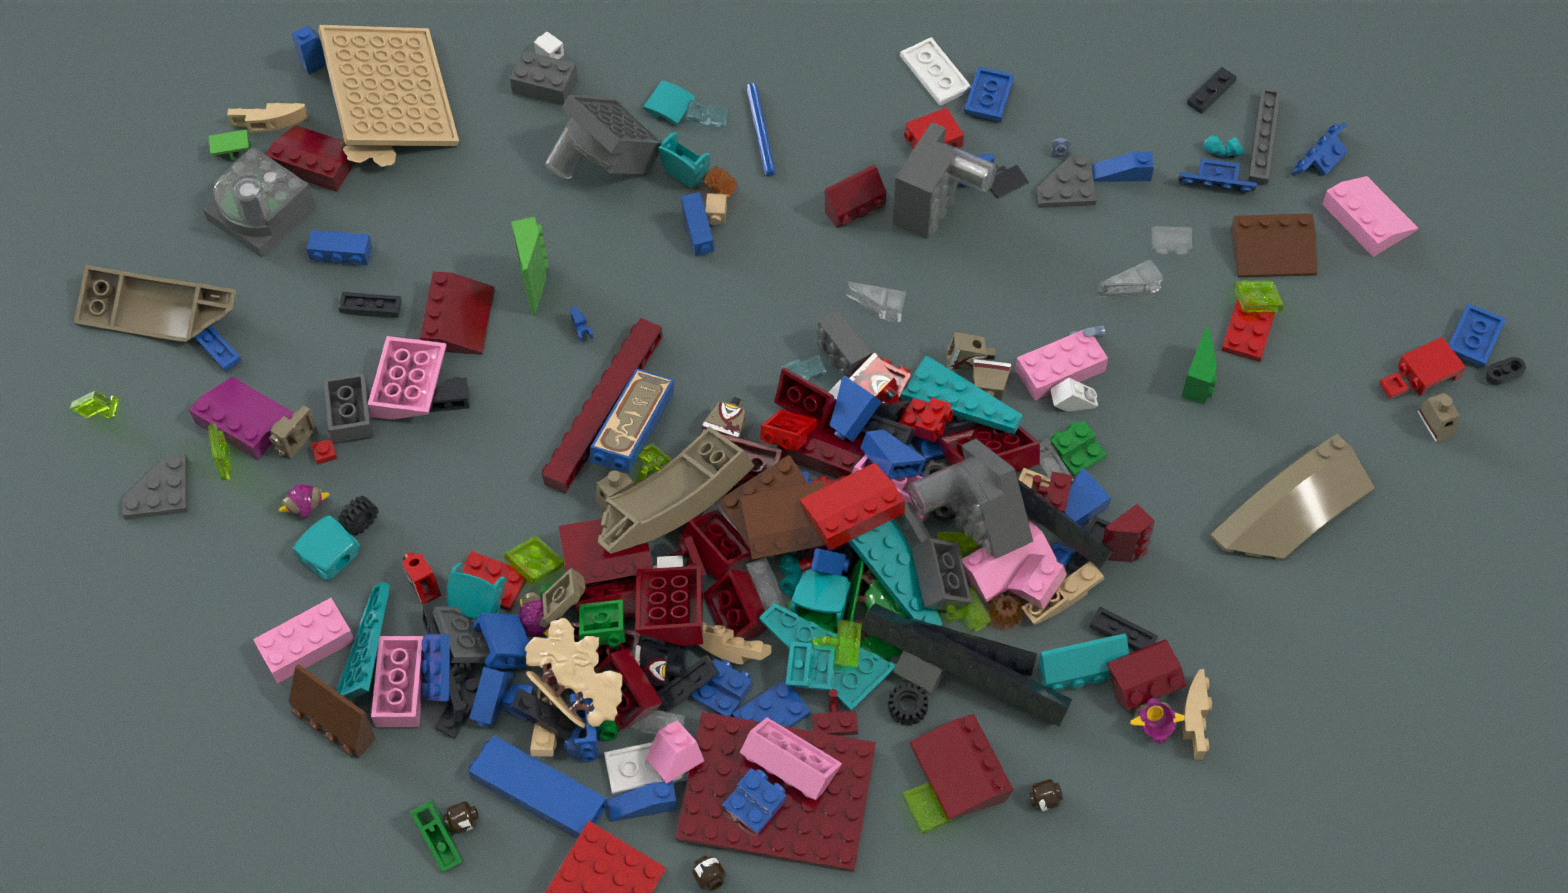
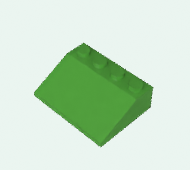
[511,217,549,315]

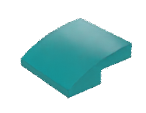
[643,81,696,126]
[786,642,837,691]

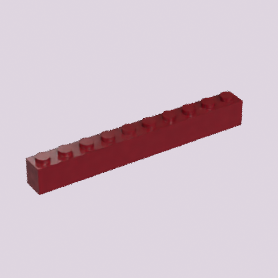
[541,318,663,494]

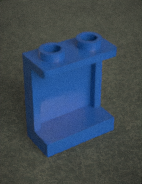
[473,613,529,669]
[571,693,600,762]

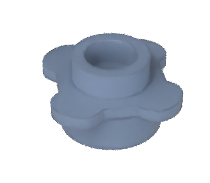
[1051,138,1071,156]

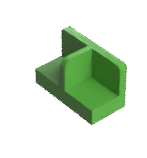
[209,129,251,161]

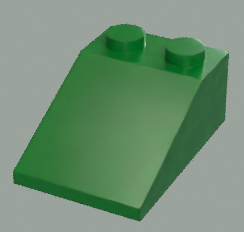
[1181,327,1218,405]

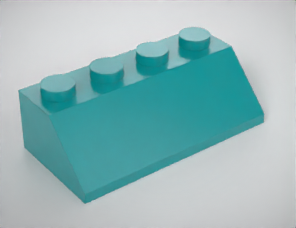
[1037,633,1129,692]

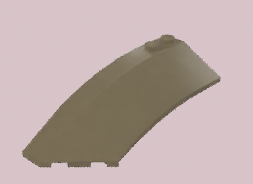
[74,265,237,342]
[598,426,754,554]
[1210,434,1375,561]

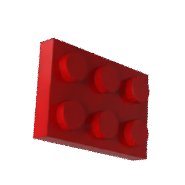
[1221,299,1276,362]
[463,551,529,611]

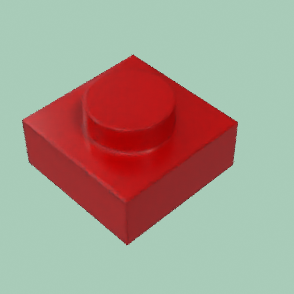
[1379,373,1409,399]
[311,438,337,465]

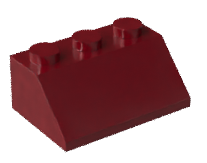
[825,164,887,228]
[774,367,836,431]
[1102,504,1155,563]
[681,509,752,581]
[703,570,767,641]
[576,577,636,619]
[1107,639,1186,710]
[594,648,663,732]

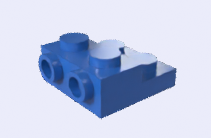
[692,659,752,717]
[722,768,786,835]

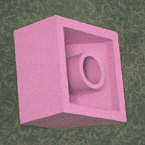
[1007,554,1067,610]
[646,720,704,784]

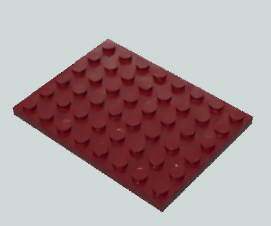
[676,712,876,872]

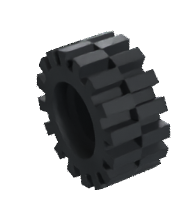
[338,496,379,536]
[888,682,928,726]

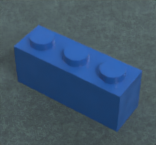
[306,230,372,265]

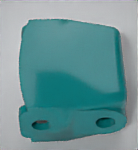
[659,132,710,189]
[292,515,361,580]
[447,562,507,620]
[791,569,852,627]

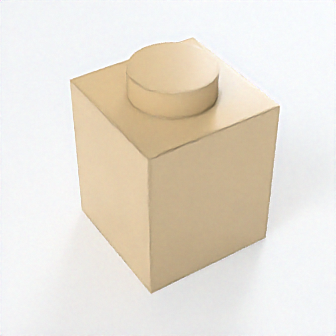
[705,193,727,225]

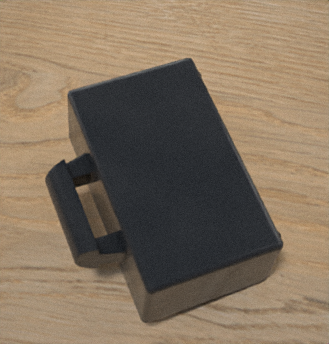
[986,165,1029,199]

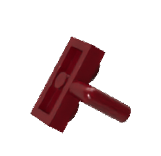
[1031,471,1073,513]
[668,533,707,576]
[812,689,858,736]

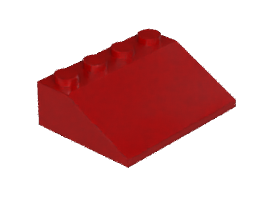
[800,463,906,551]

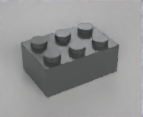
[510,51,578,105]
[817,310,872,378]
[323,372,374,443]
[911,538,972,612]

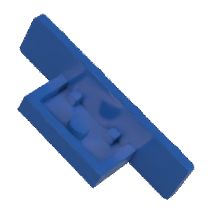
[1291,122,1348,176]
[1178,158,1257,192]

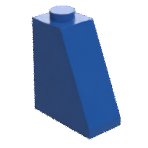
[291,25,326,74]
[681,192,714,256]
[830,375,881,442]
[860,430,926,479]
[1065,469,1111,526]
[470,667,515,727]

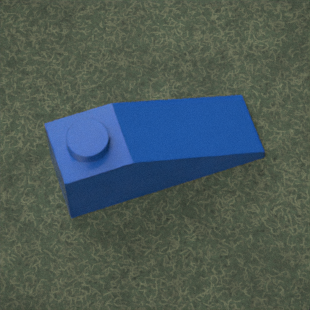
[1092,152,1154,182]
[811,548,850,576]
[607,780,677,822]

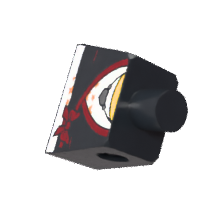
[635,638,685,686]

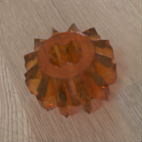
[704,166,738,198]
[988,592,1025,629]

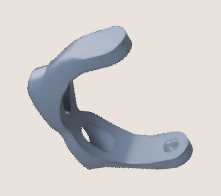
[1068,325,1105,338]

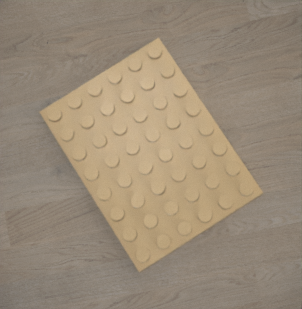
[318,25,459,146]

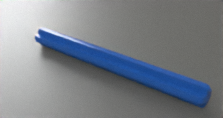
[747,83,775,176]

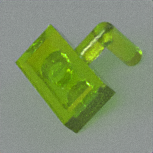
[70,391,119,419]
[635,443,673,485]
[937,532,981,559]
[947,586,991,632]
[813,620,862,667]

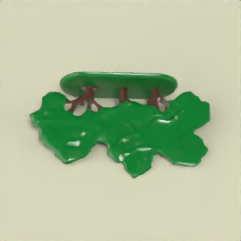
[841,558,908,661]

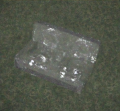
[1151,226,1193,255]

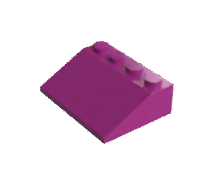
[189,377,294,460]

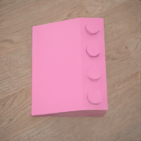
[1322,176,1418,257]
[368,336,447,420]

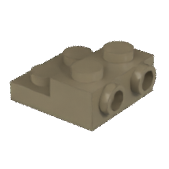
[269,405,317,459]
[542,568,585,624]

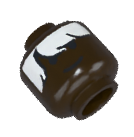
[1028,779,1063,811]
[444,801,479,834]
[692,856,726,891]

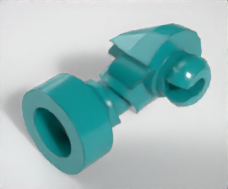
[1204,135,1245,157]
[780,554,802,597]

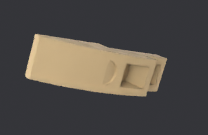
[227,103,308,133]
[1021,561,1104,625]
[699,622,771,665]
[1182,669,1212,760]
[530,685,561,757]

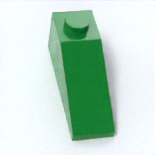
[410,799,463,873]

